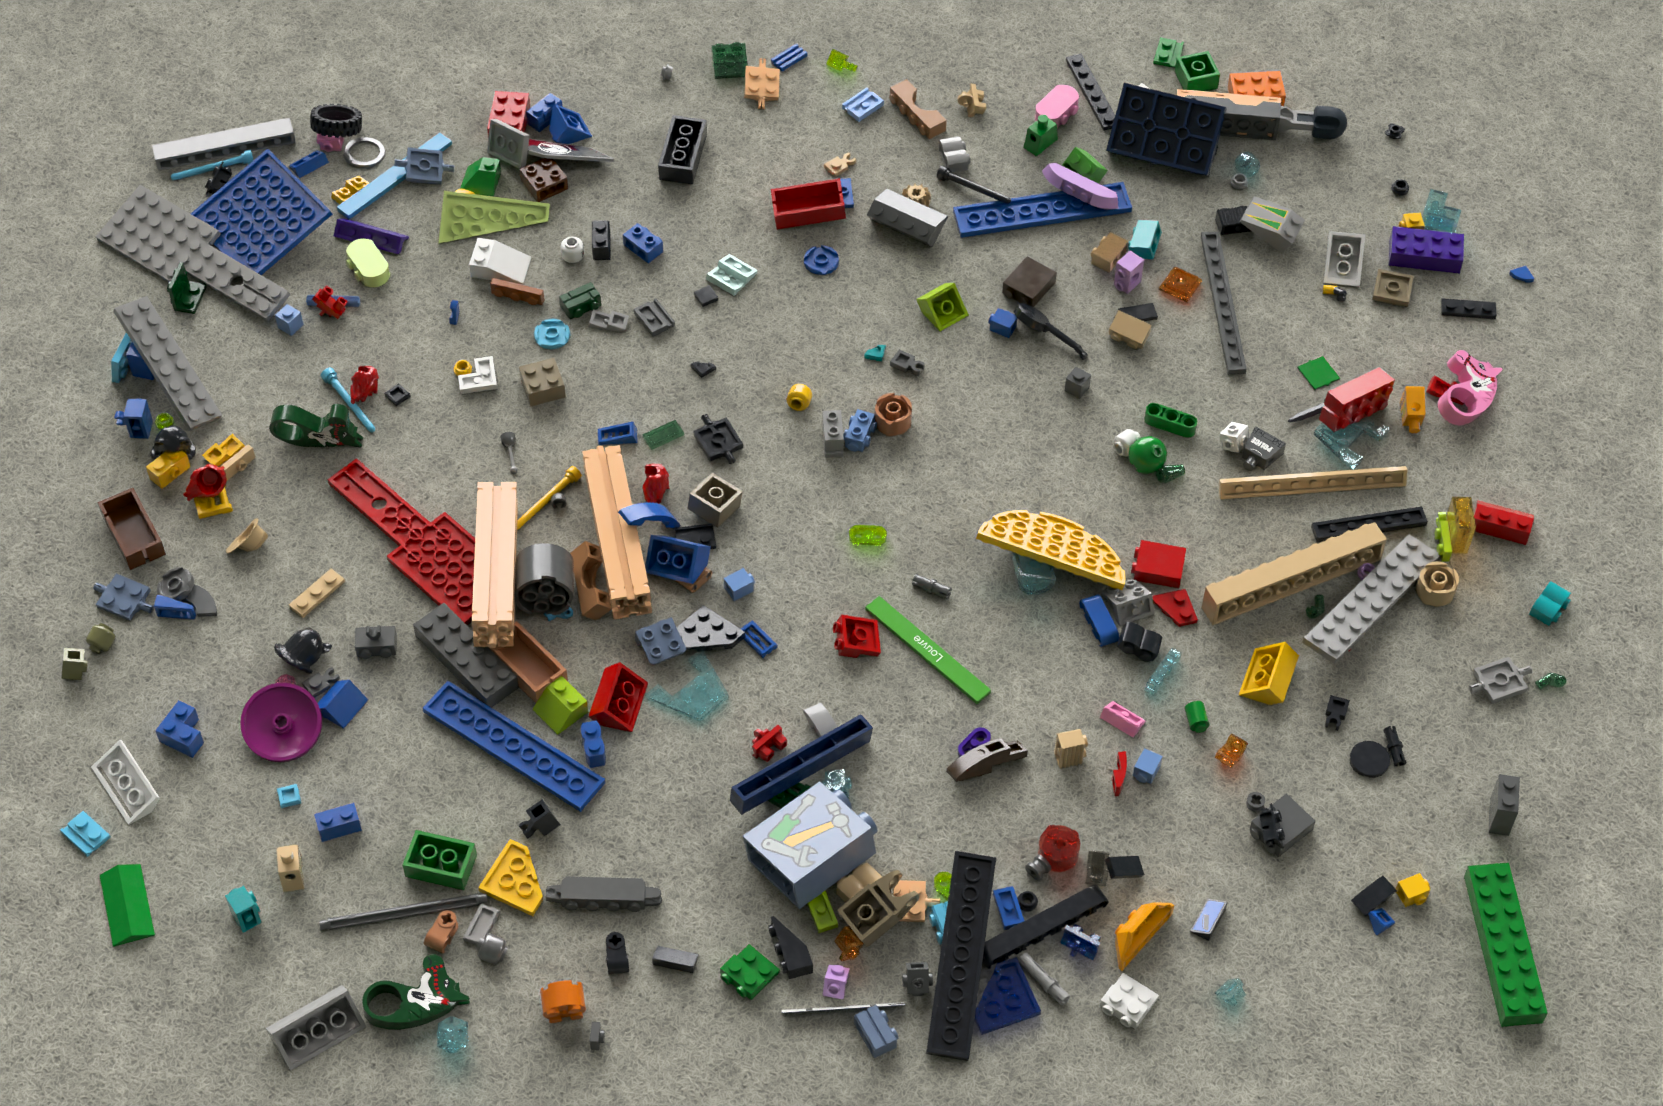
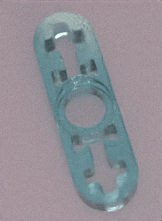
[1144,648,1182,696]

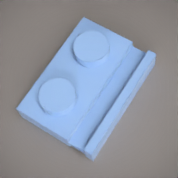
[842,88,884,122]

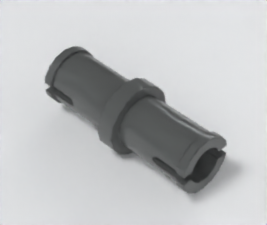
[912,574,952,599]

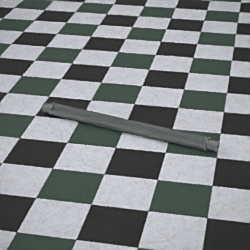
[319,893,488,930]

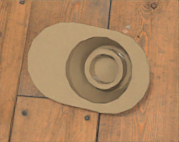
[226,518,268,553]

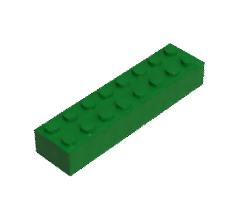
[1464,863,1548,1027]

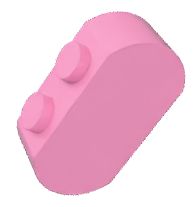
[1035,85,1079,128]

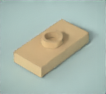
[221,444,255,480]

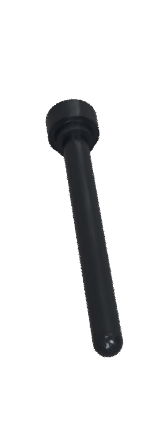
[937,166,1011,204]

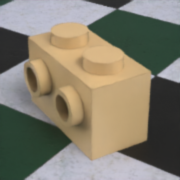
[1109,310,1151,349]

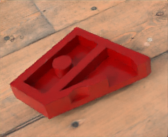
[1152,589,1198,627]

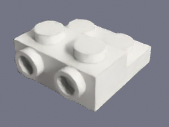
[1100,973,1159,1029]

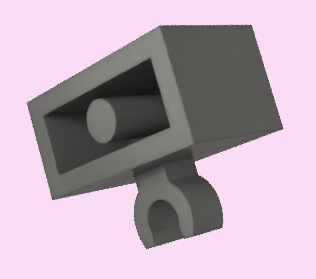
[355,625,397,659]

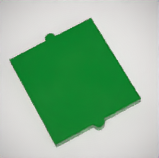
[1297,356,1340,390]

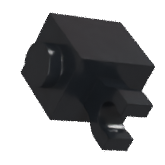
[519,799,561,839]

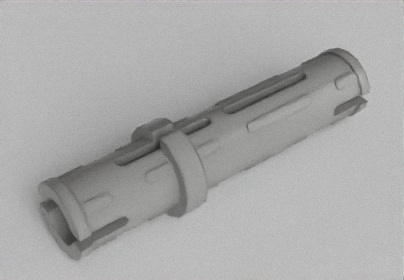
[1018,952,1070,1006]

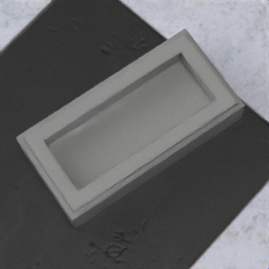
[463,904,500,945]

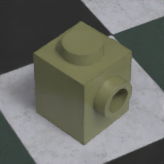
[61,648,88,680]

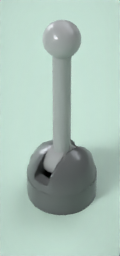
[500,432,518,474]

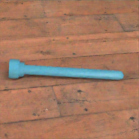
[171,149,254,180]
[321,367,375,433]

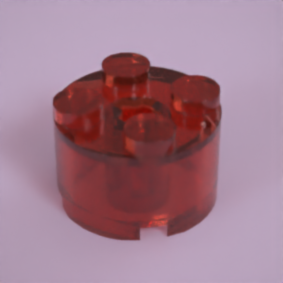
[1038,825,1081,872]

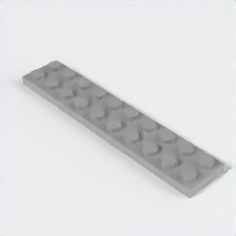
[1302,534,1441,664]

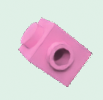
[317,134,344,152]

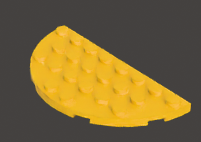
[976,510,1126,590]

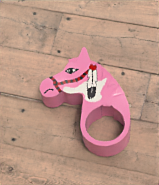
[1438,350,1502,426]

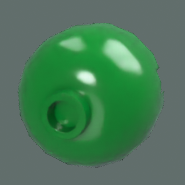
[1128,436,1167,474]

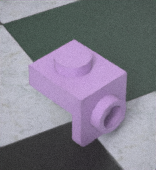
[823,965,850,999]

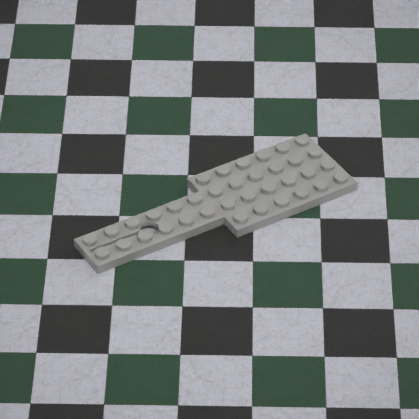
[95,185,290,322]

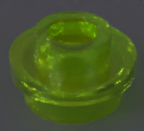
[155,413,174,430]

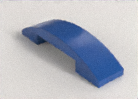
[618,502,681,528]

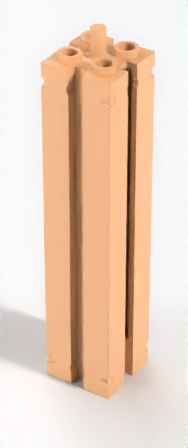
[582,445,652,619]
[472,482,518,648]

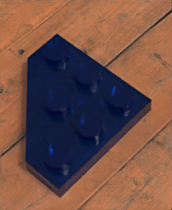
[975,957,1041,1035]

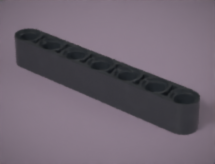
[982,884,1109,969]

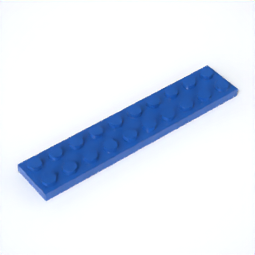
[953,182,1132,238]
[423,681,605,812]

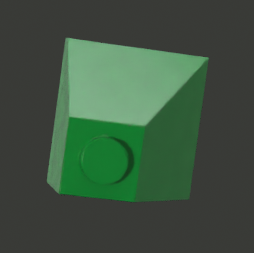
[460,157,501,197]

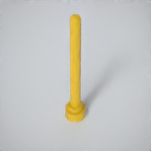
[517,466,582,530]

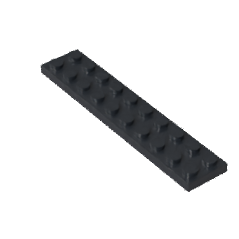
[926,851,996,1061]

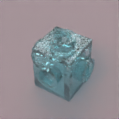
[822,769,852,799]
[437,1016,468,1053]

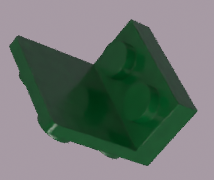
[167,262,207,314]

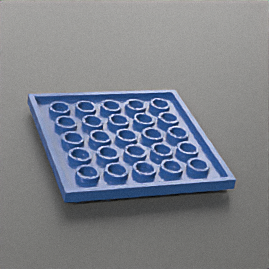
[191,149,333,275]

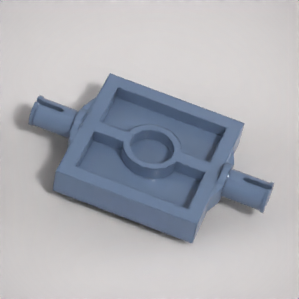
[394,147,454,184]
[93,573,154,621]

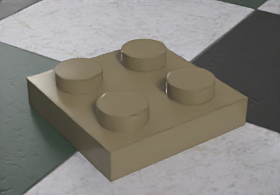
[1372,269,1414,307]

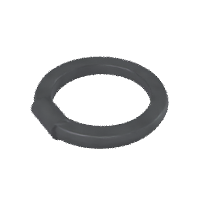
[343,137,385,168]

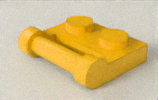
[194,486,233,519]

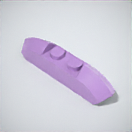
[1042,163,1118,210]

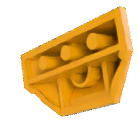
[1115,902,1175,971]

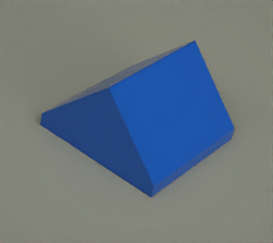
[318,680,368,729]

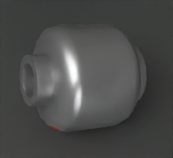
[476,933,508,965]

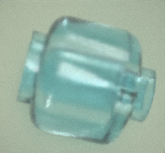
[1235,151,1260,177]

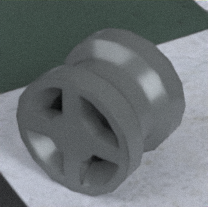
[1025,855,1051,881]

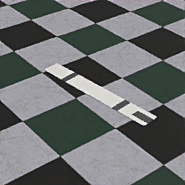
[782,1003,905,1013]

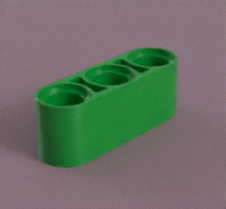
[1144,403,1198,438]

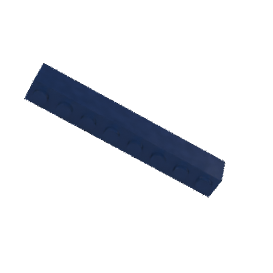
[730,714,873,815]

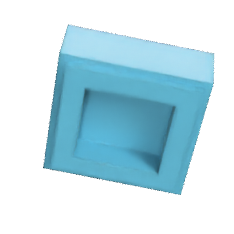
[277,784,301,808]

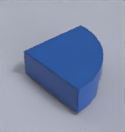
[1509,266,1534,283]
[449,300,460,325]

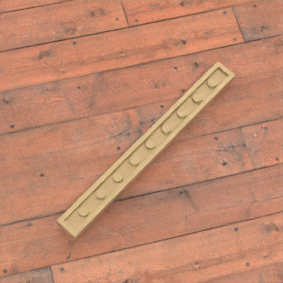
[1219,466,1407,499]

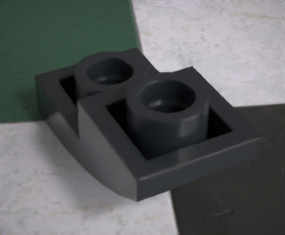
[1351,875,1397,917]

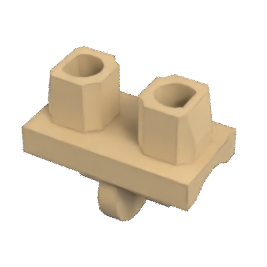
[957,83,986,117]

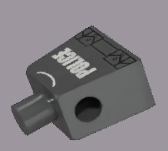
[1242,427,1286,471]

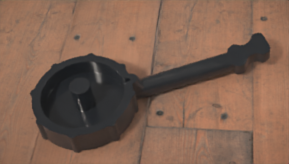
[1014,303,1088,360]

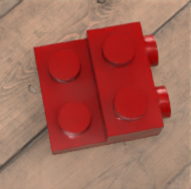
[833,614,881,658]

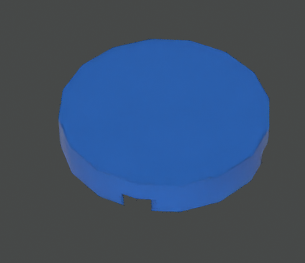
[804,245,839,275]

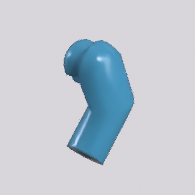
[544,608,573,621]

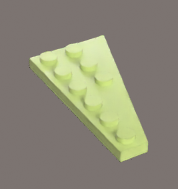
[438,191,550,244]

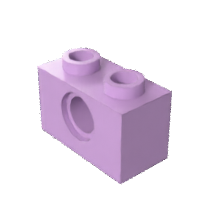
[1114,251,1144,294]

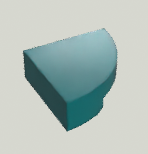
[864,345,886,362]

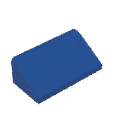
[289,150,329,178]

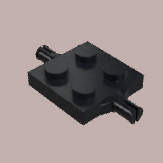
[693,414,743,464]

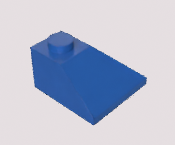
[549,104,592,144]

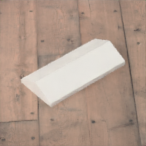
[91,740,160,825]

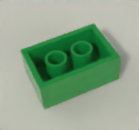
[402,830,477,890]

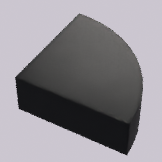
[691,361,716,378]

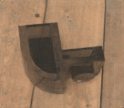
[1085,850,1109,886]

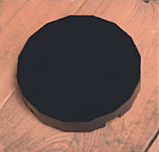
[1350,741,1390,778]

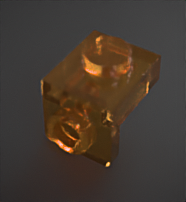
[1214,733,1248,768]
[834,926,864,962]

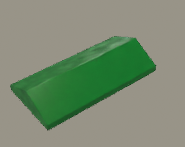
[100,864,155,947]

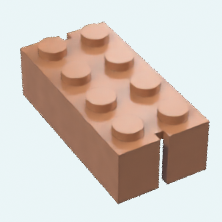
[489,621,568,703]

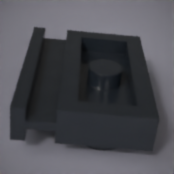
[675,523,716,549]

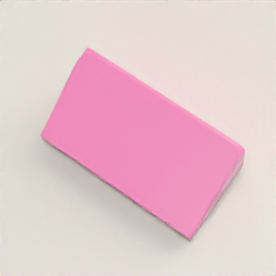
[1100,701,1146,737]

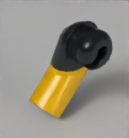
[1323,285,1347,301]

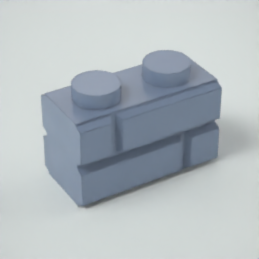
[854,1005,899,1058]

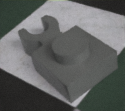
[890,349,925,376]
[302,667,340,698]

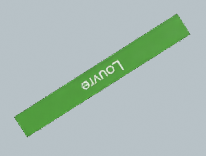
[865,596,991,704]

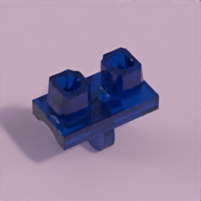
[1060,924,1101,960]

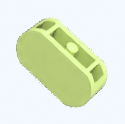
[346,239,390,287]

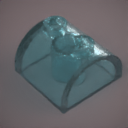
[1011,552,1056,595]

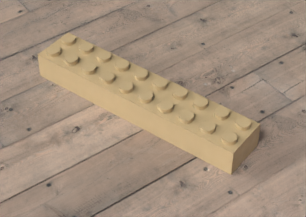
[1201,522,1387,625]

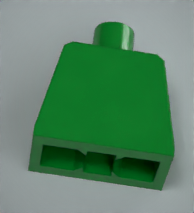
[1023,115,1058,157]

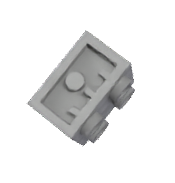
[1101,580,1155,625]

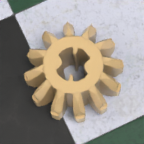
[902,184,931,207]

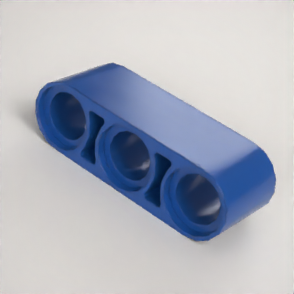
[1079,594,1119,647]

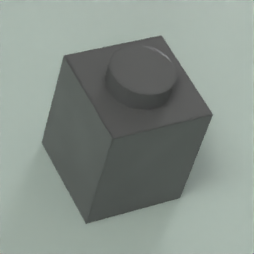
[1064,367,1091,399]

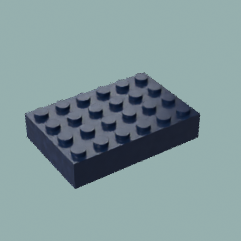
[1106,83,1227,177]

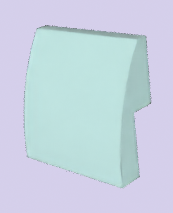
[706,254,757,296]

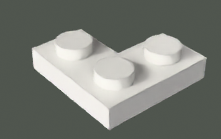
[458,356,497,394]

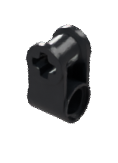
[606,932,629,975]

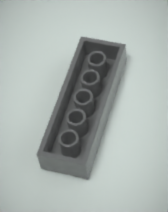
[413,603,519,708]

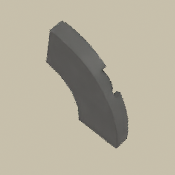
[180,584,217,617]

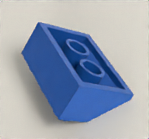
[645,535,711,584]

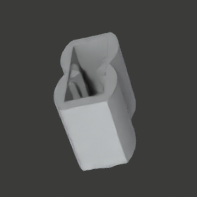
[939,136,970,172]

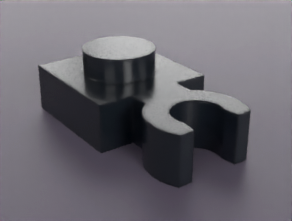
[1325,695,1350,731]

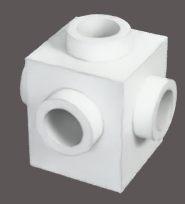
[1220,422,1249,453]

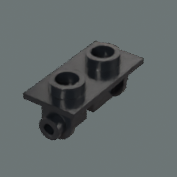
[205,161,232,195]
[1259,803,1285,848]

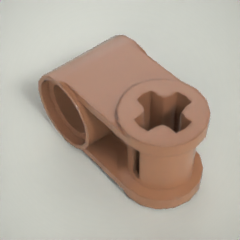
[424,910,458,953]

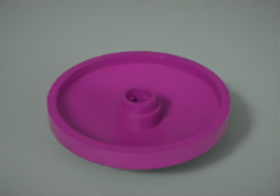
[240,683,322,762]

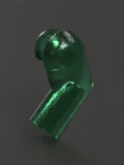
[1306,594,1325,619]
[1535,673,1567,690]

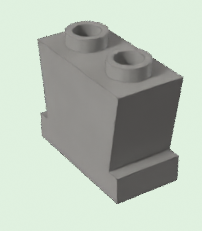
[822,410,844,457]

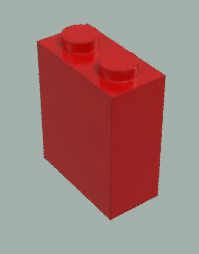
[1131,540,1186,589]

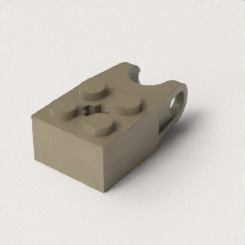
[837,870,919,947]

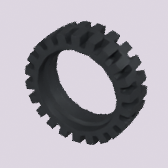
[310,104,362,138]

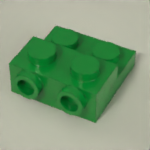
[720,944,780,1000]

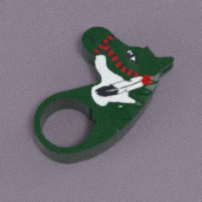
[269,404,363,448]
[362,954,470,1030]

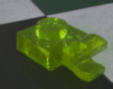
[826,49,858,72]

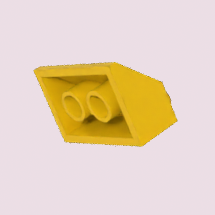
[1239,642,1299,705]

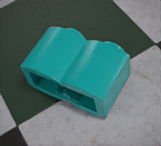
[1529,581,1571,626]

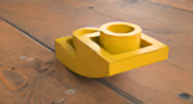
[331,176,369,204]

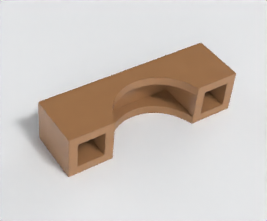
[889,79,947,139]
[570,541,612,620]

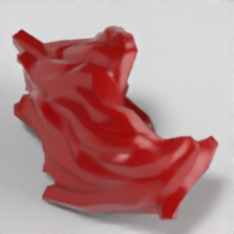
[350,366,379,404]
[642,463,670,504]
[183,464,227,501]

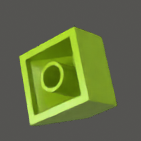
[916,283,969,331]
[532,676,588,735]

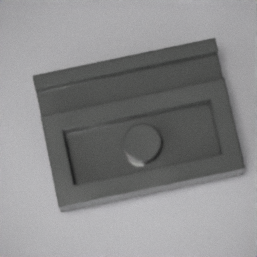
[634,298,675,337]

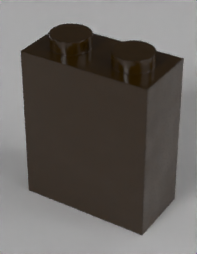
[1002,256,1057,307]

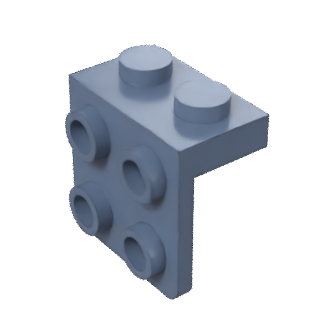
[635,617,686,665]

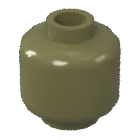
[86,623,116,654]

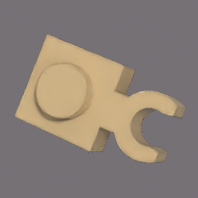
[824,153,856,177]

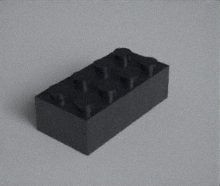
[658,115,707,184]

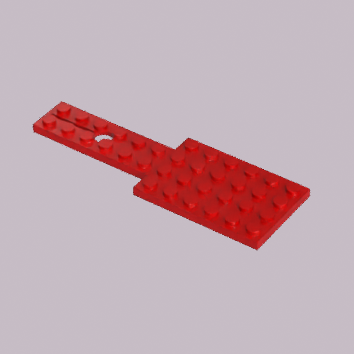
[327,458,475,625]

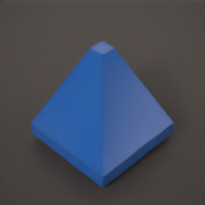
[1368,908,1395,936]

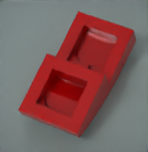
[1426,375,1464,405]
[1112,751,1127,797]

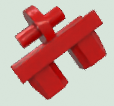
[312,286,347,319]
[752,725,787,762]

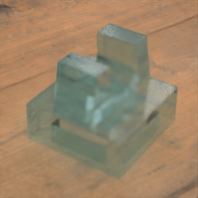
[1215,978,1246,1006]

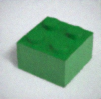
[1175,51,1220,91]

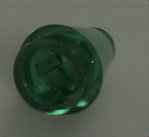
[1156,464,1185,483]

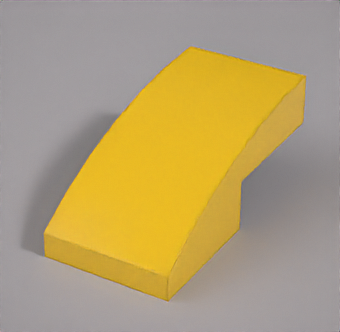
[202,434,245,466]

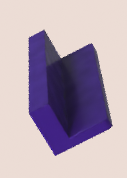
[333,218,409,254]

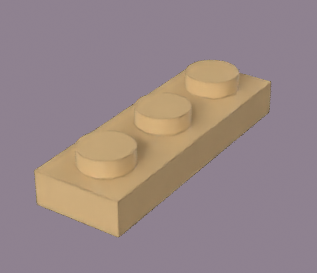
[289,569,345,618]

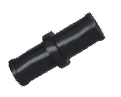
[1383,726,1407,767]

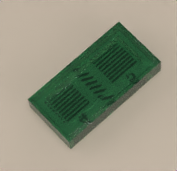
[643,420,684,450]

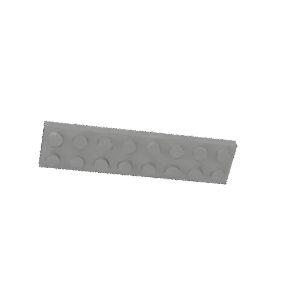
[113,296,222,431]

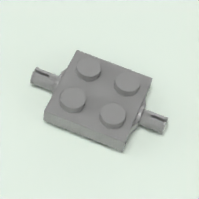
[1469,657,1532,704]

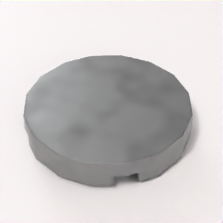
[157,567,194,601]

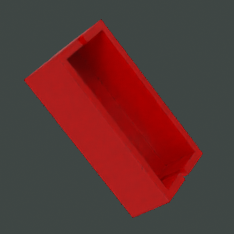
[771,178,846,230]
[1319,367,1395,432]

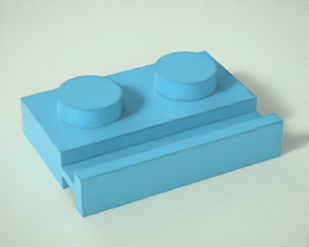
[60,811,111,857]

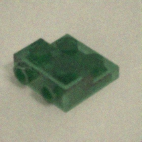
[711,42,748,79]

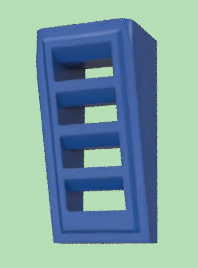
[598,421,637,445]
[154,595,196,620]

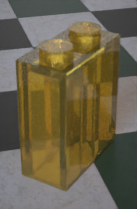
[1446,497,1476,554]

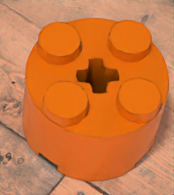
[540,980,586,1023]

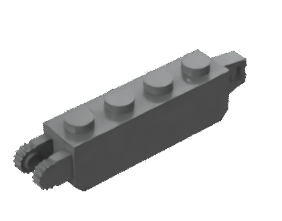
[546,876,662,912]

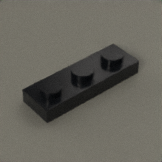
[1441,298,1497,319]

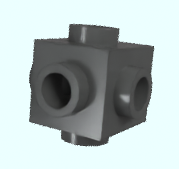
[902,962,933,996]

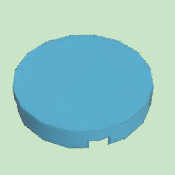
[534,319,570,349]

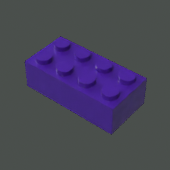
[1388,226,1464,274]

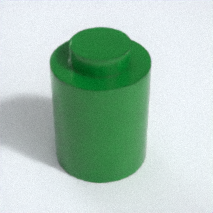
[1184,701,1210,733]

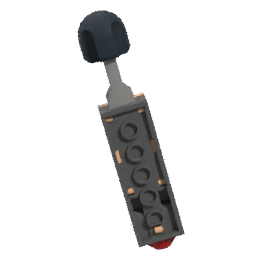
[1177,89,1347,140]

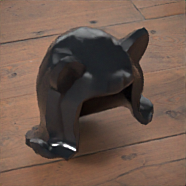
[150,425,196,460]
[274,627,332,674]

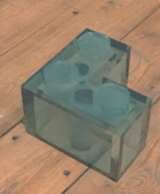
[1422,189,1461,233]

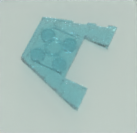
[1314,420,1390,470]
[645,651,729,722]

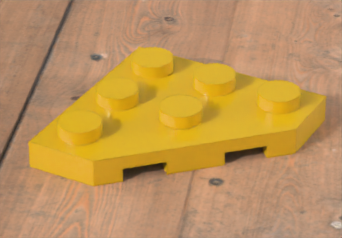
[478,839,543,916]

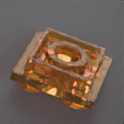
[1159,267,1202,302]

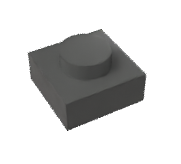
[590,1022,605,1050]

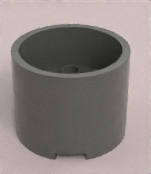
[514,543,574,615]

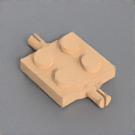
[744,58,780,109]
[894,880,940,922]

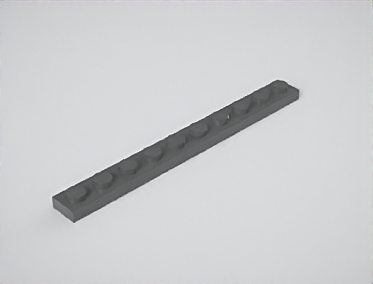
[1201,231,1247,375]

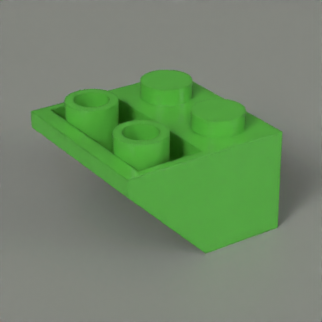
[1062,147,1108,183]

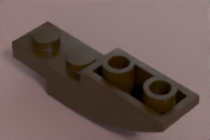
[946,738,1028,782]

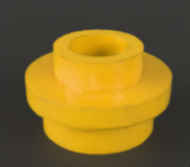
[454,360,472,376]

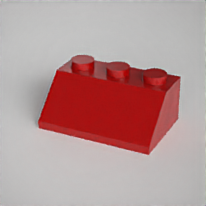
[1470,500,1534,545]
[588,662,648,732]

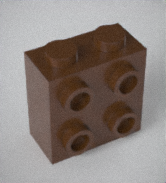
[520,158,568,202]

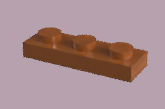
[490,278,545,305]

